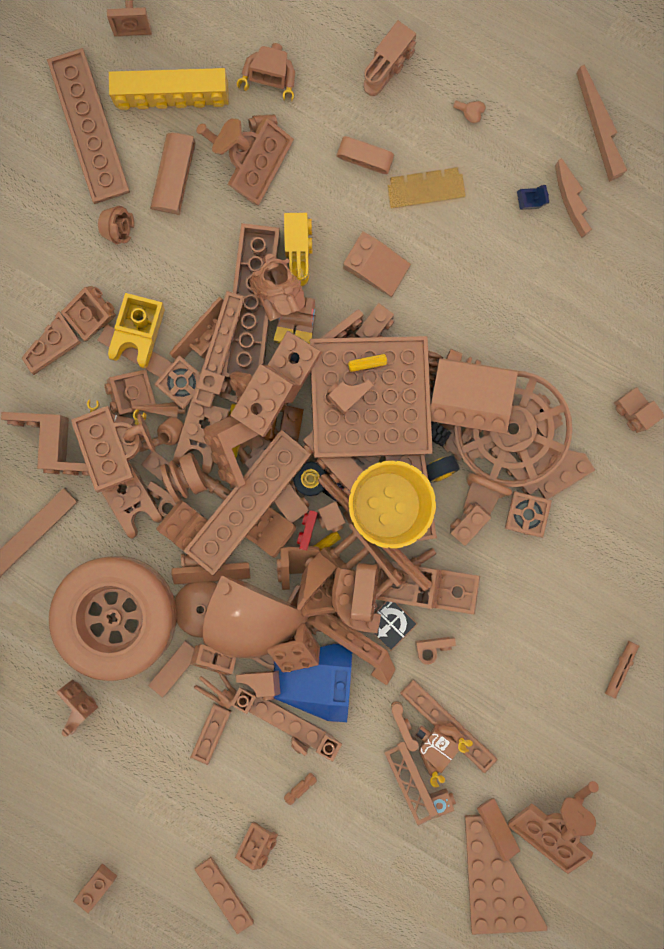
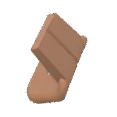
[463,473,512,514]

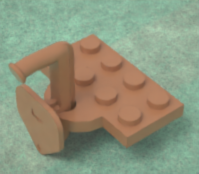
[196,117,294,205]
[71,406,163,493]
[508,781,599,874]

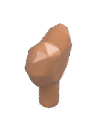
[453,100,486,123]

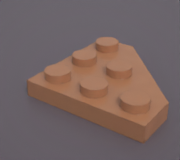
[515,442,595,499]

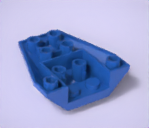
[274,644,352,723]

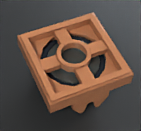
[154,355,201,410]
[504,491,552,538]

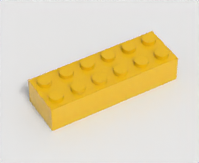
[109,68,229,110]

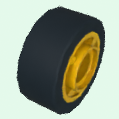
[426,455,460,483]

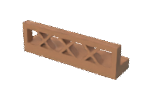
[385,741,439,826]

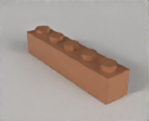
[490,444,539,495]

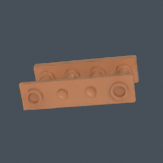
[320,523,406,610]

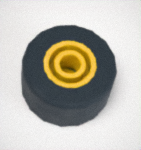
[293,461,327,496]

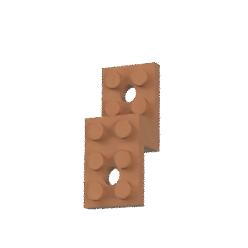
[230,331,322,437]
[376,562,480,615]

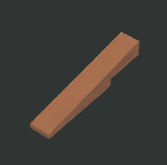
[576,64,627,182]

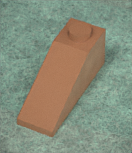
[297,553,337,611]

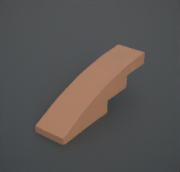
[555,158,592,238]

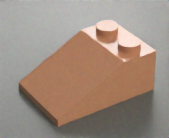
[343,231,411,297]

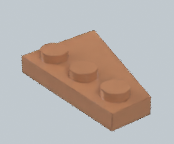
[22,311,81,375]
[297,577,336,617]

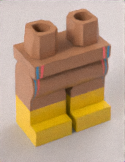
[274,298,316,344]

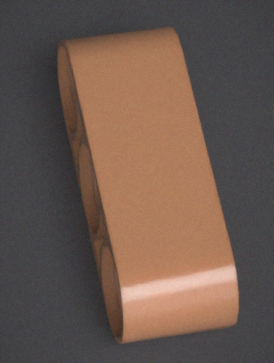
[337,136,395,174]
[351,563,379,622]

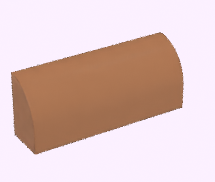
[150,133,196,215]

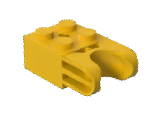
[284,213,313,287]
[108,293,165,369]

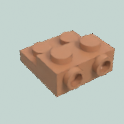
[61,286,116,341]
[104,370,156,416]
[156,500,208,551]

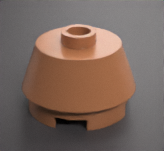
[98,206,134,245]

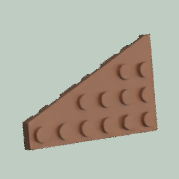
[465,815,548,935]

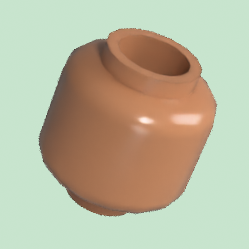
[157,417,184,446]

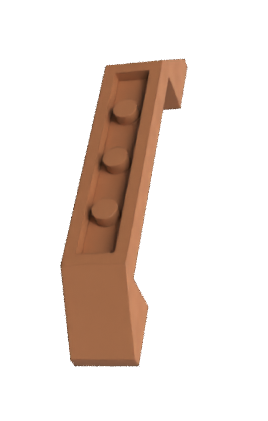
[305,613,396,685]
[230,687,342,762]

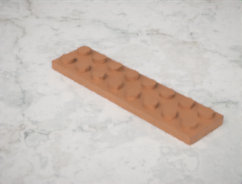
[47,48,130,204]
[184,430,312,576]

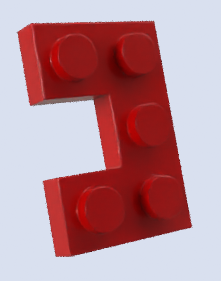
[297,510,318,551]

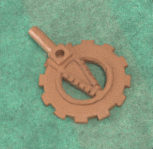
[442,423,496,462]

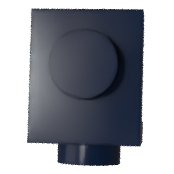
[517,185,549,210]

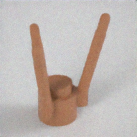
[194,673,236,709]

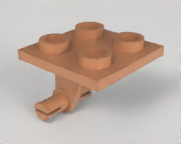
[56,679,99,737]

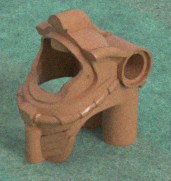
[249,254,305,322]

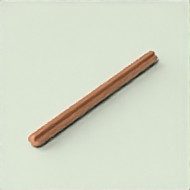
[318,474,432,591]

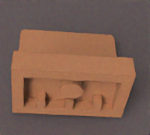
[267,624,320,673]

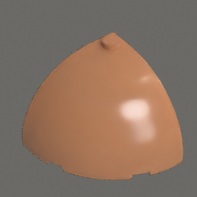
[203,576,309,659]

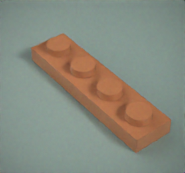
[194,857,254,934]

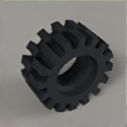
[431,421,451,447]

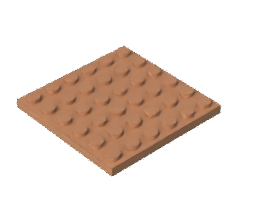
[309,336,432,458]

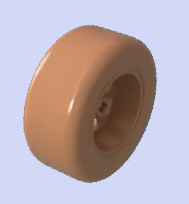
[49,556,177,681]

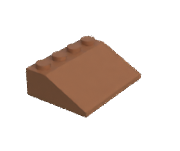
[431,358,518,434]

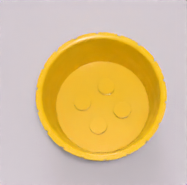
[349,461,436,548]

